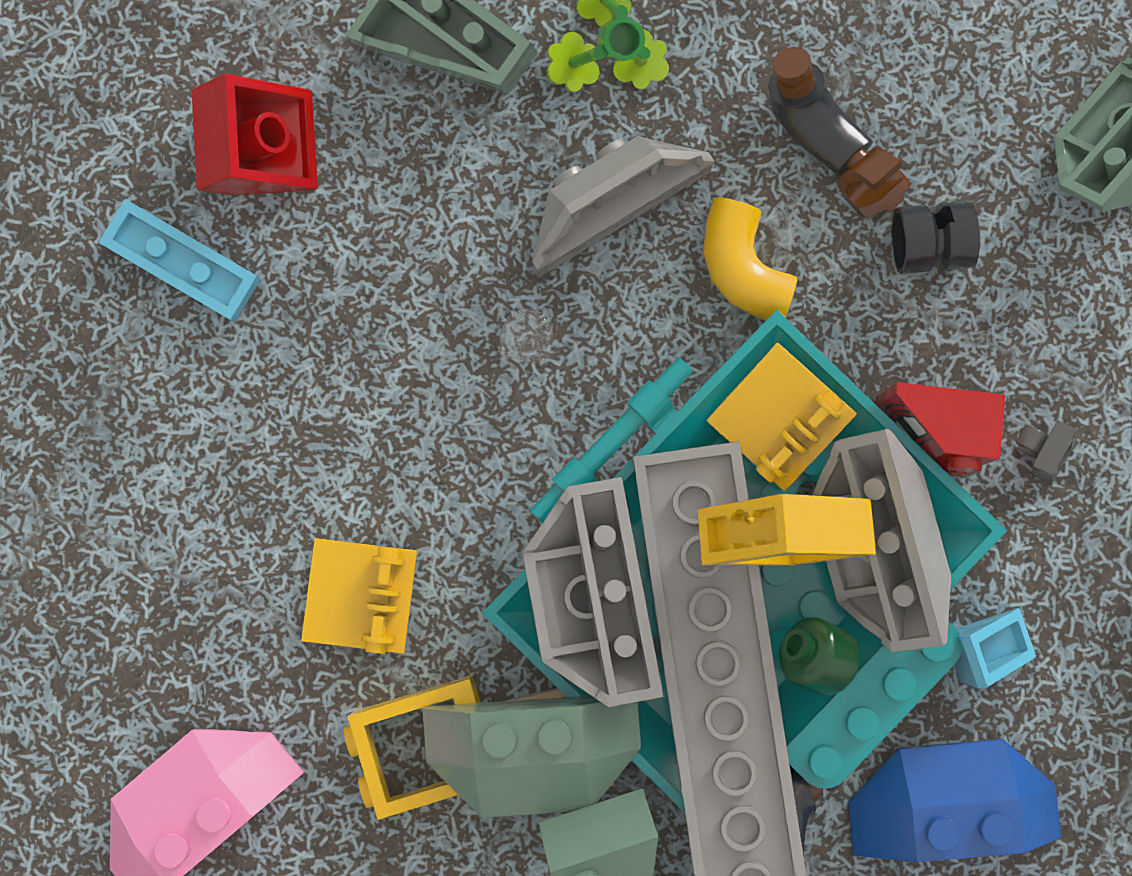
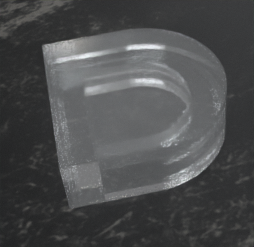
[497,309,554,366]

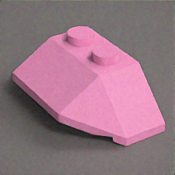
[110,729,304,876]

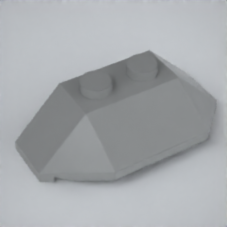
[532,136,714,278]
[812,429,951,653]
[522,477,664,707]

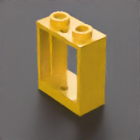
[698,494,876,566]
[343,675,481,820]

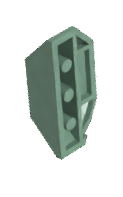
[1054,58,1132,212]
[422,695,641,818]

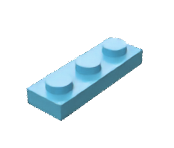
[98,199,261,323]

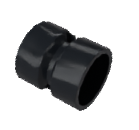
[891,201,980,274]

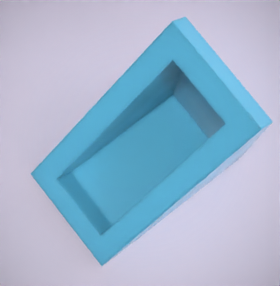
[954,608,1036,689]

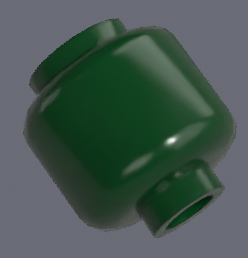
[779,617,861,695]

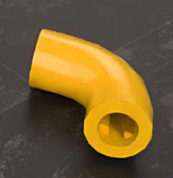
[703,197,798,321]

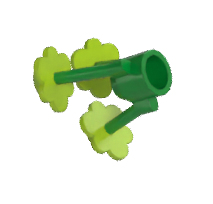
[547,0,669,93]

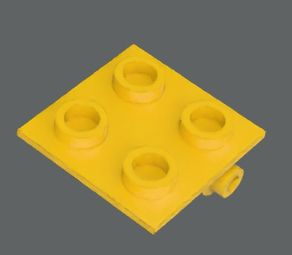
[706,342,857,492]
[301,538,417,654]

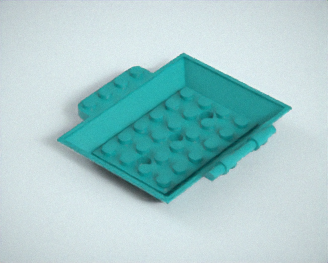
[482,310,1007,813]

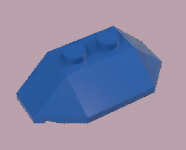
[848,739,1061,862]

